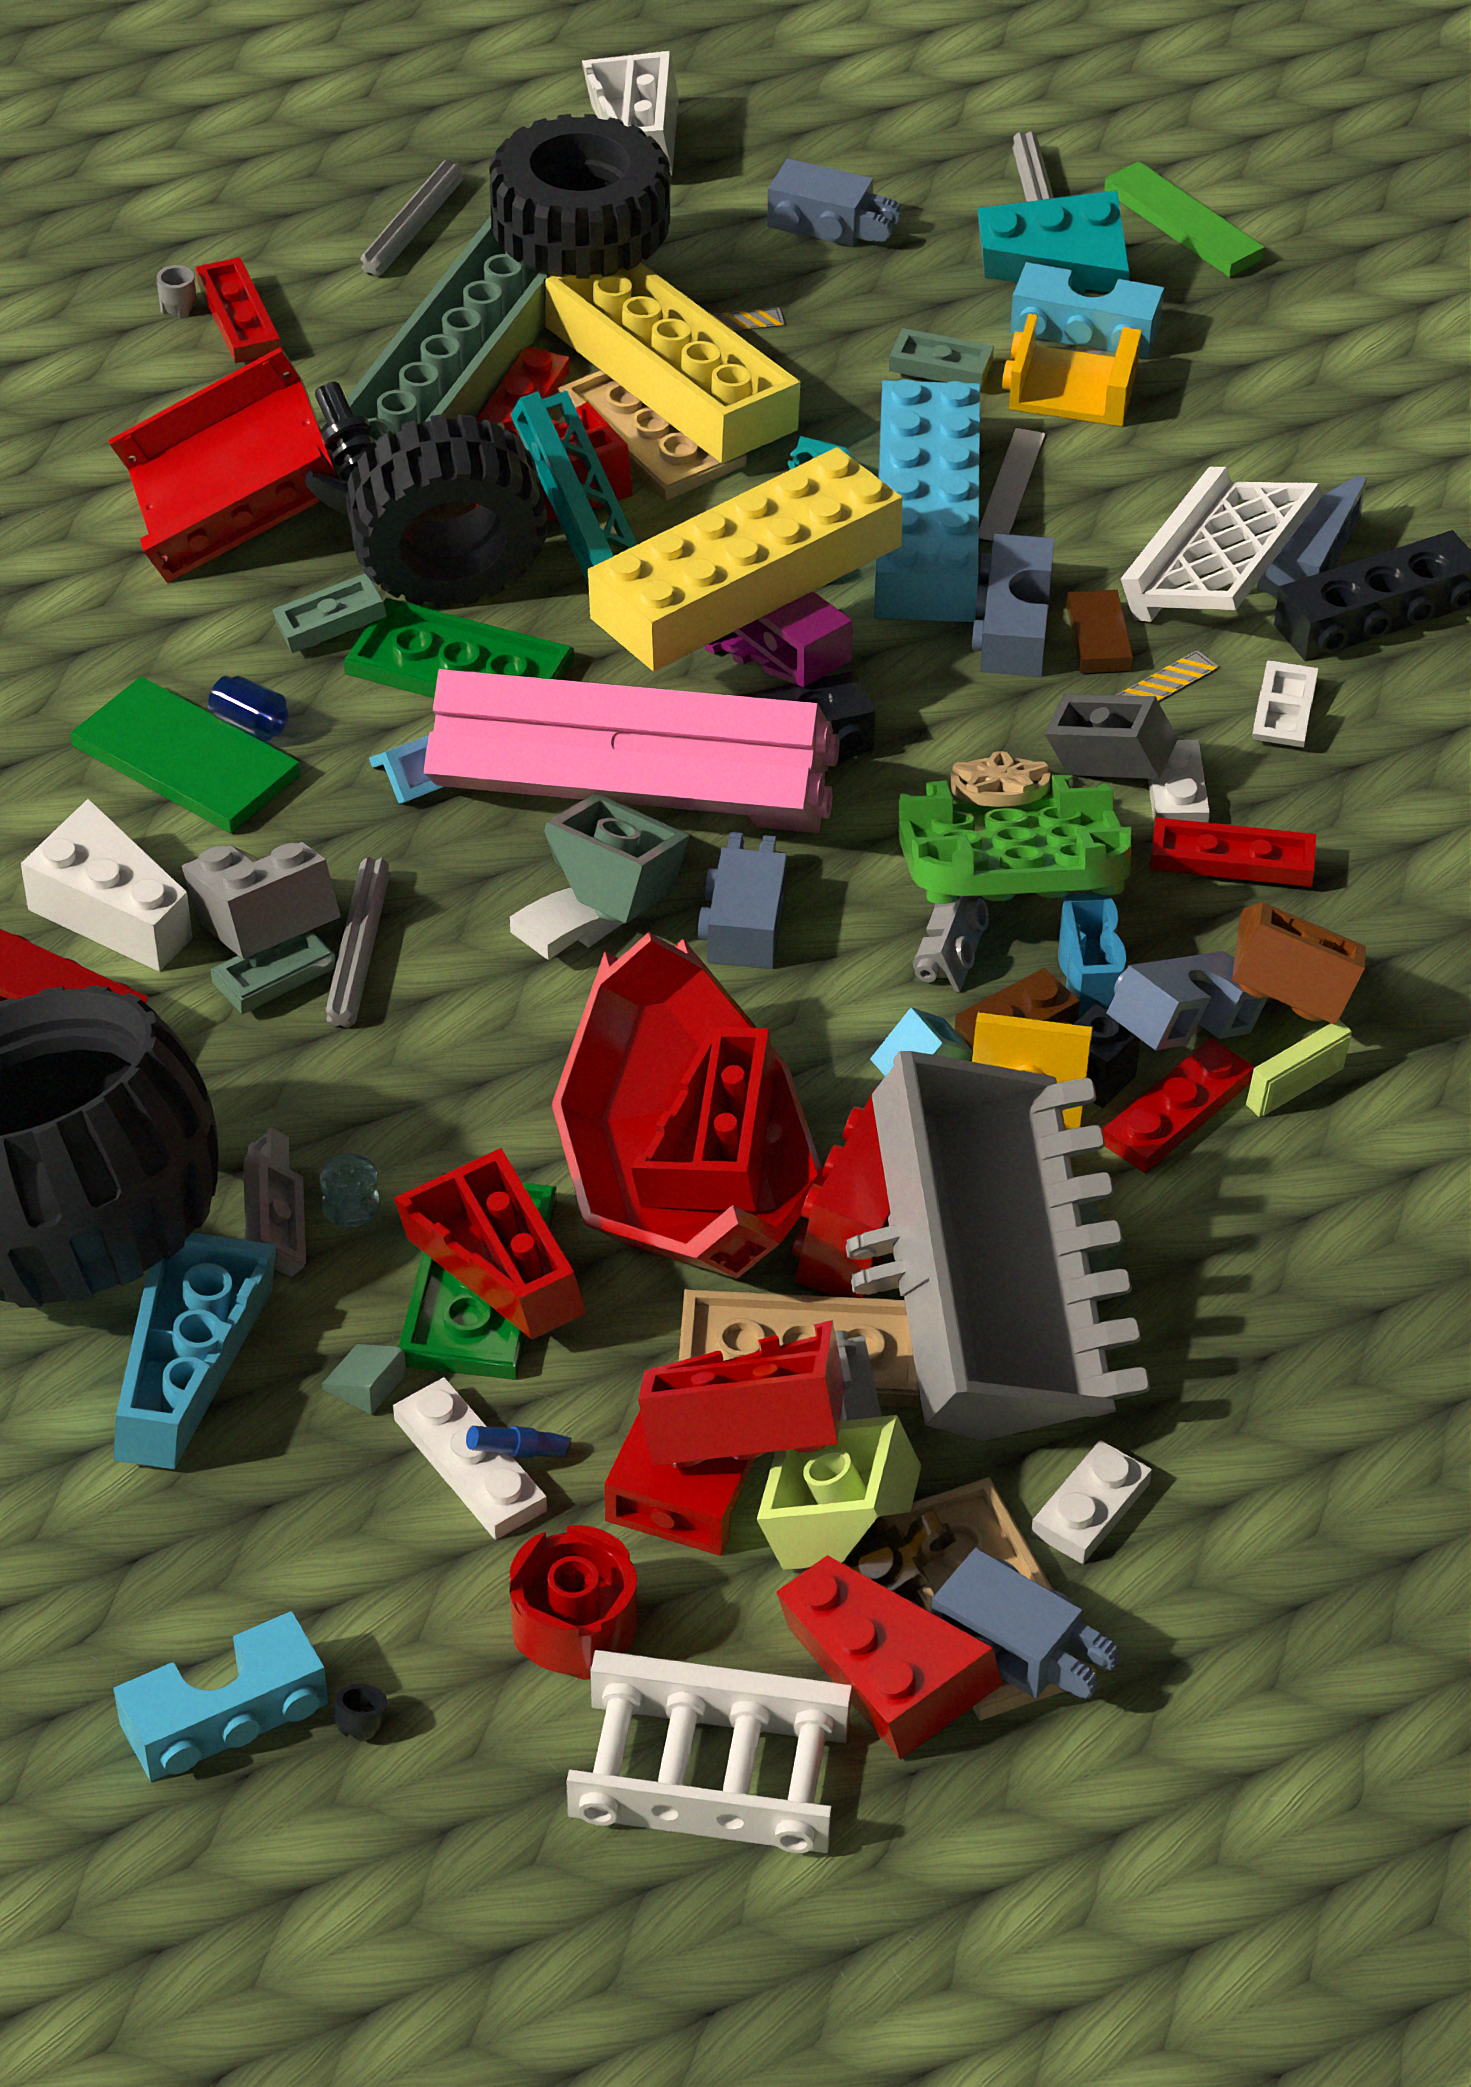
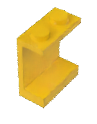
[1002,313,1142,427]

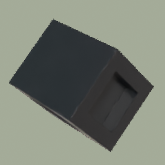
[1073,1004,1140,1108]

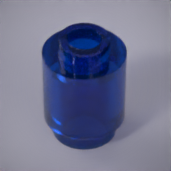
[208,676,289,742]

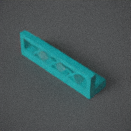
[511,390,638,586]

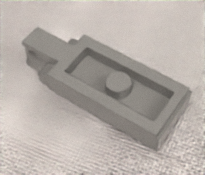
[243,1128,306,1277]

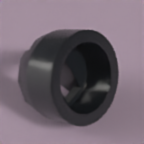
[334,1684,388,1742]

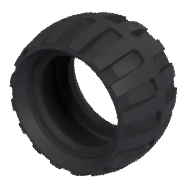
[0,985,219,1308]

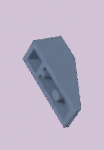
[1254,476,1367,596]

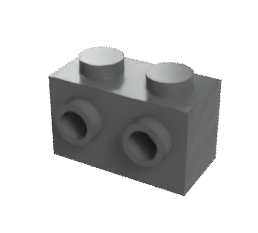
[1044,694,1178,779]

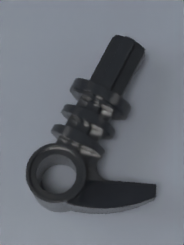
[305,381,376,517]

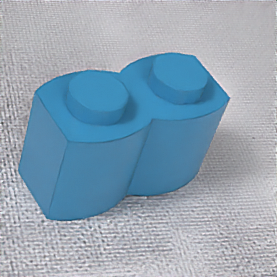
[1058,893,1126,1019]

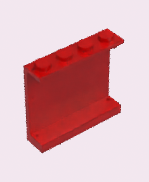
[108,347,339,583]

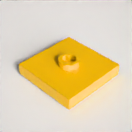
[972,1012,1092,1130]

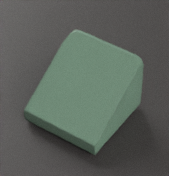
[322,1344,406,1415]

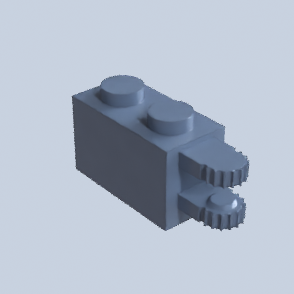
[767,158,903,247]
[698,832,787,969]
[931,1548,1121,1699]

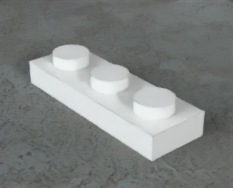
[393,1377,547,1540]

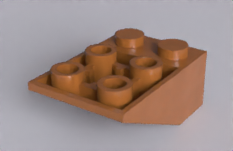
[1232,902,1366,1025]

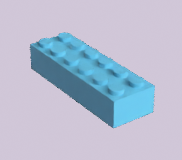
[874,379,980,622]

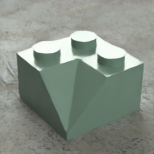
[544,793,690,923]

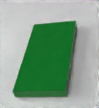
[344,597,574,698]
[70,676,300,834]
[398,1173,557,1380]

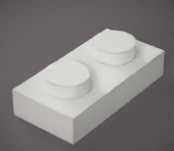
[1148,740,1209,824]
[1031,1440,1152,1564]

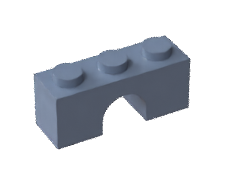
[972,533,1054,677]
[1106,951,1267,1050]

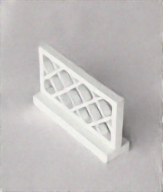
[1121,467,1322,621]

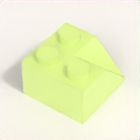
[757,1415,921,1570]

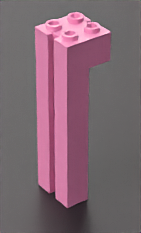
[423,669,839,833]

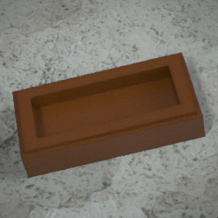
[1066,590,1133,673]

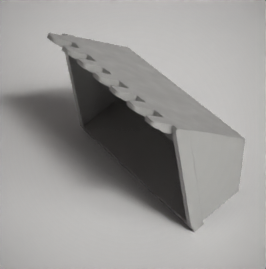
[846,1051,1150,1442]

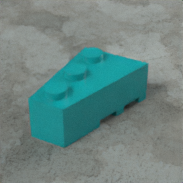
[977,190,1129,294]

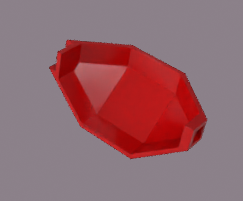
[551,932,826,1279]

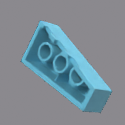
[113,1232,276,1469]

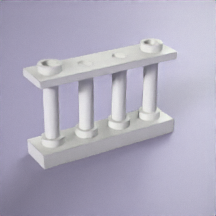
[567,1650,852,1854]

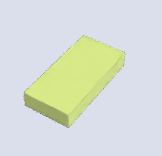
[1246,1020,1352,1117]

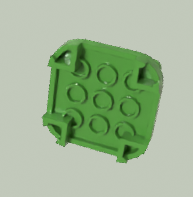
[899,775,1131,904]

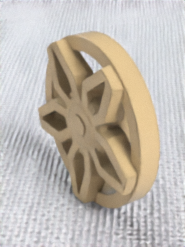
[951,751,1050,807]

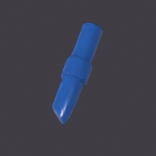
[466,1425,572,1458]

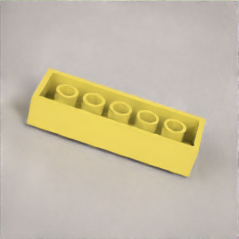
[545,262,801,464]
[588,447,903,672]

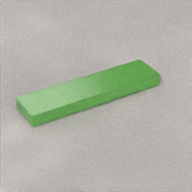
[1104,161,1264,277]

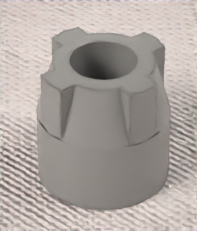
[156,265,197,318]

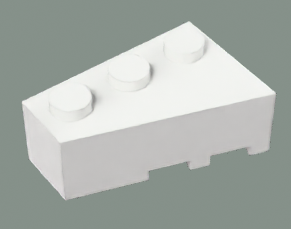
[582,51,679,175]
[21,799,193,972]

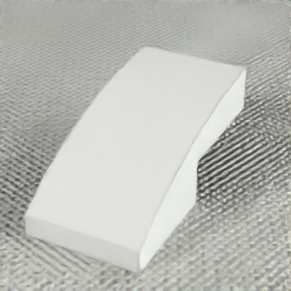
[1252,660,1318,747]
[510,888,623,960]

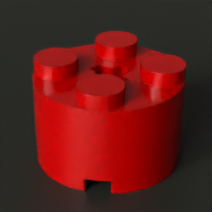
[509,1525,638,1680]

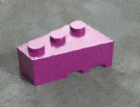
[705,591,853,687]

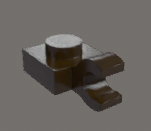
[844,1510,959,1598]

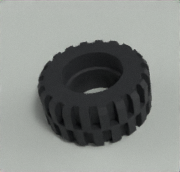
[489,114,671,279]
[346,414,548,607]

